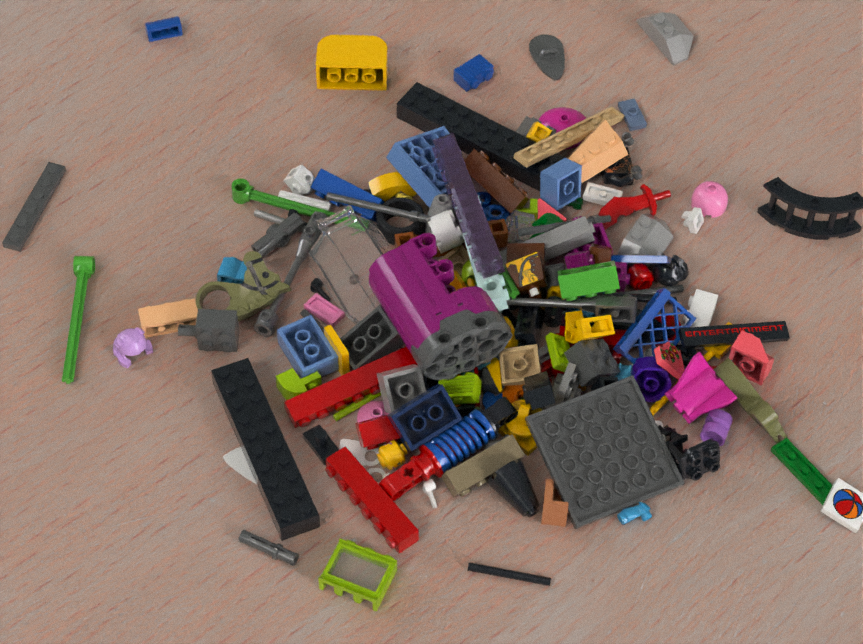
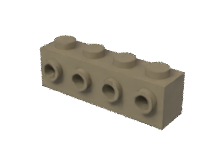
[441,434,525,498]

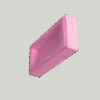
[304,293,345,327]

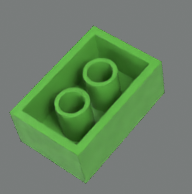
[557,261,620,301]

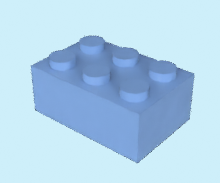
[277,315,339,379]

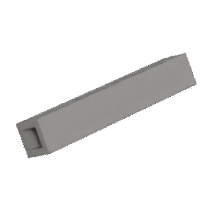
[498,216,596,266]

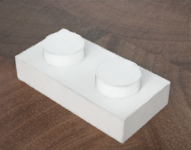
[583,182,623,205]

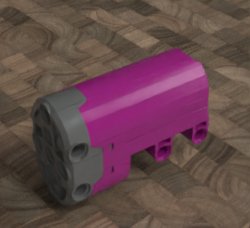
[369,233,512,380]

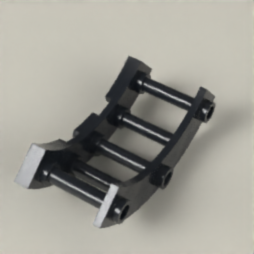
[757,177,863,240]

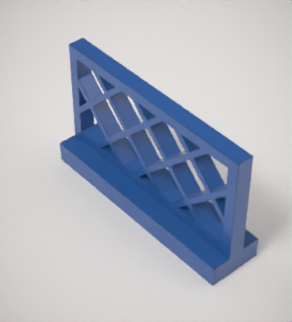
[613,288,697,365]

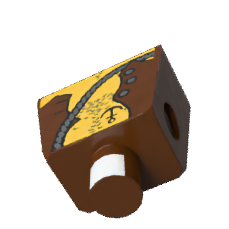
[505,251,547,299]

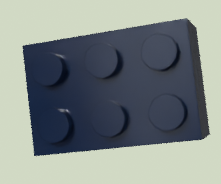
[387,384,462,451]

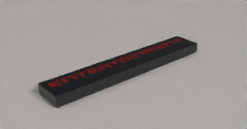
[678,321,790,349]

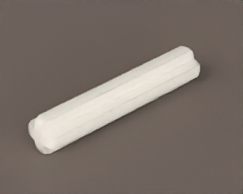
[278,190,331,211]

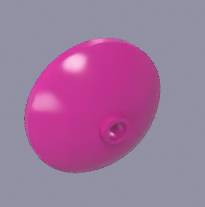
[539,107,587,149]

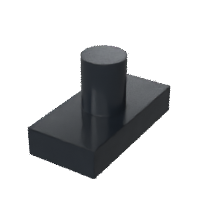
[302,424,339,465]

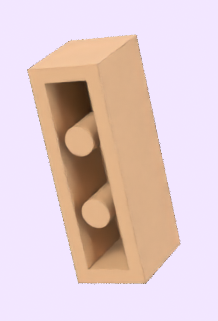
[138,298,198,338]

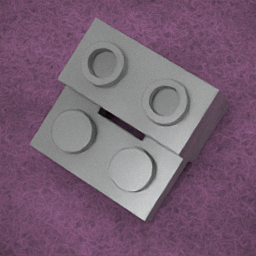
[545,362,582,409]

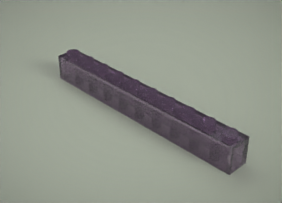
[432,133,505,279]

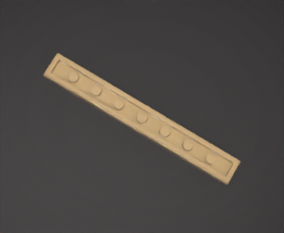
[514,107,625,168]

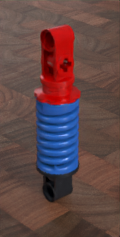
[379,397,518,501]

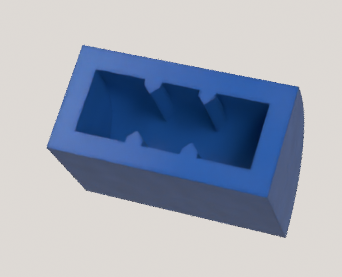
[144,16,183,42]

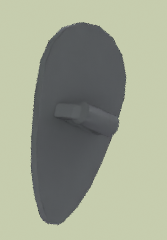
[529,35,565,81]

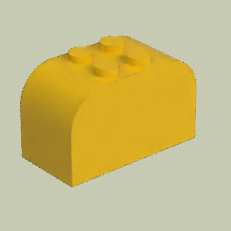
[316,35,387,91]

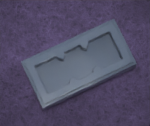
[618,98,647,131]

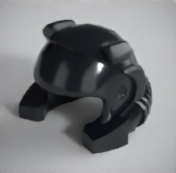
[653,251,689,286]

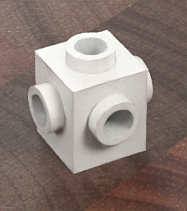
[284,164,315,195]

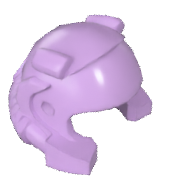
[113,327,153,368]

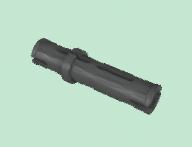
[238,530,299,566]

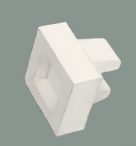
[681,207,704,234]

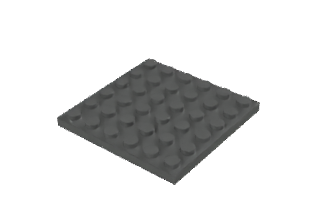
[525,375,685,529]

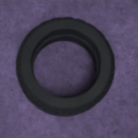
[376,198,425,245]

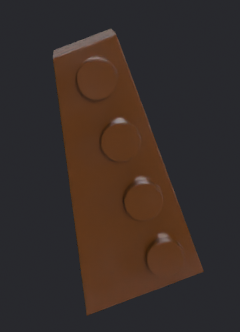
[460,149,530,215]

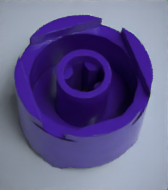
[630,356,671,402]

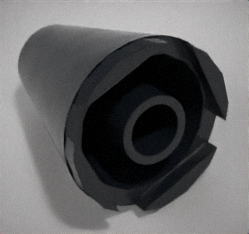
[487,459,540,517]

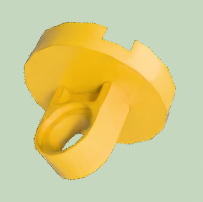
[505,400,542,439]

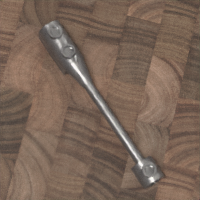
[254,211,330,337]
[506,294,637,323]

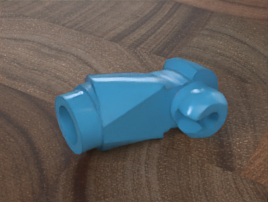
[617,502,652,525]

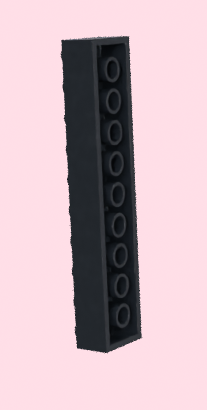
[397,82,566,191]
[211,358,320,541]

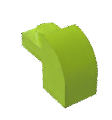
[275,368,322,400]

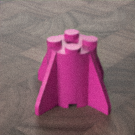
[664,352,737,424]

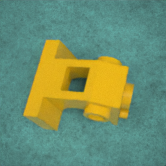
[565,310,615,344]

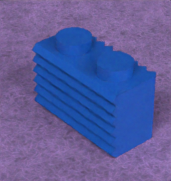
[453,54,494,92]

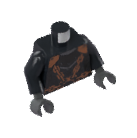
[596,132,642,188]

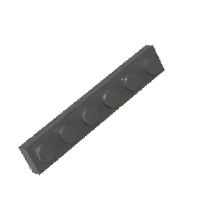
[2,162,66,252]

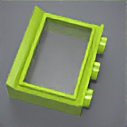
[318,538,397,612]

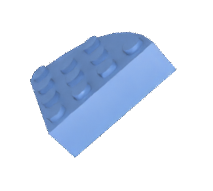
[386,126,461,208]

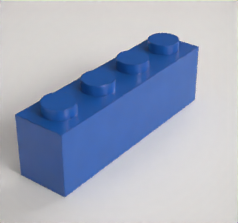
[311,168,384,223]

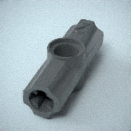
[251,213,305,258]

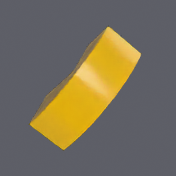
[368,172,417,202]

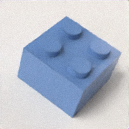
[540,158,582,211]

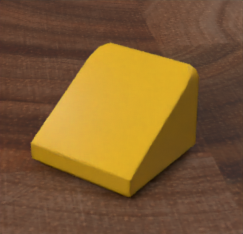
[526,121,552,143]

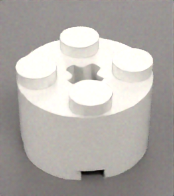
[426,210,464,253]

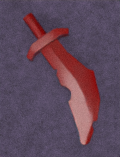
[598,184,671,230]

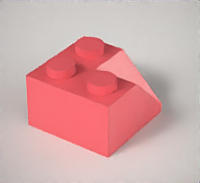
[729,330,774,385]

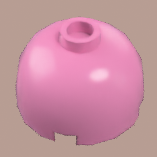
[691,181,728,218]

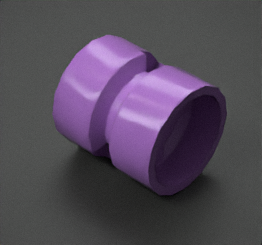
[700,409,733,446]

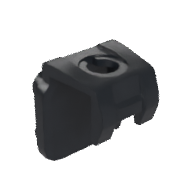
[669,434,720,481]

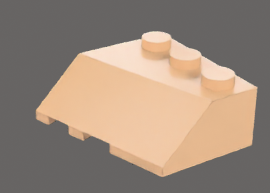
[567,120,628,183]

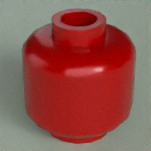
[627,263,654,290]

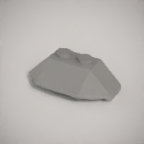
[636,12,694,65]
[617,213,673,270]

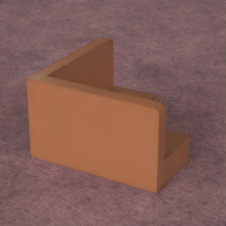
[541,479,569,527]

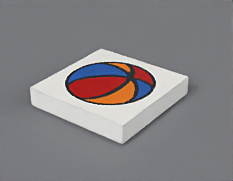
[821,478,863,533]

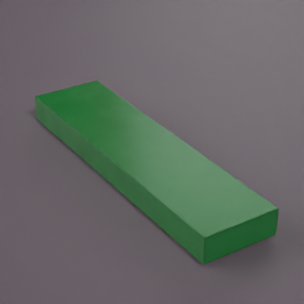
[770,437,833,505]

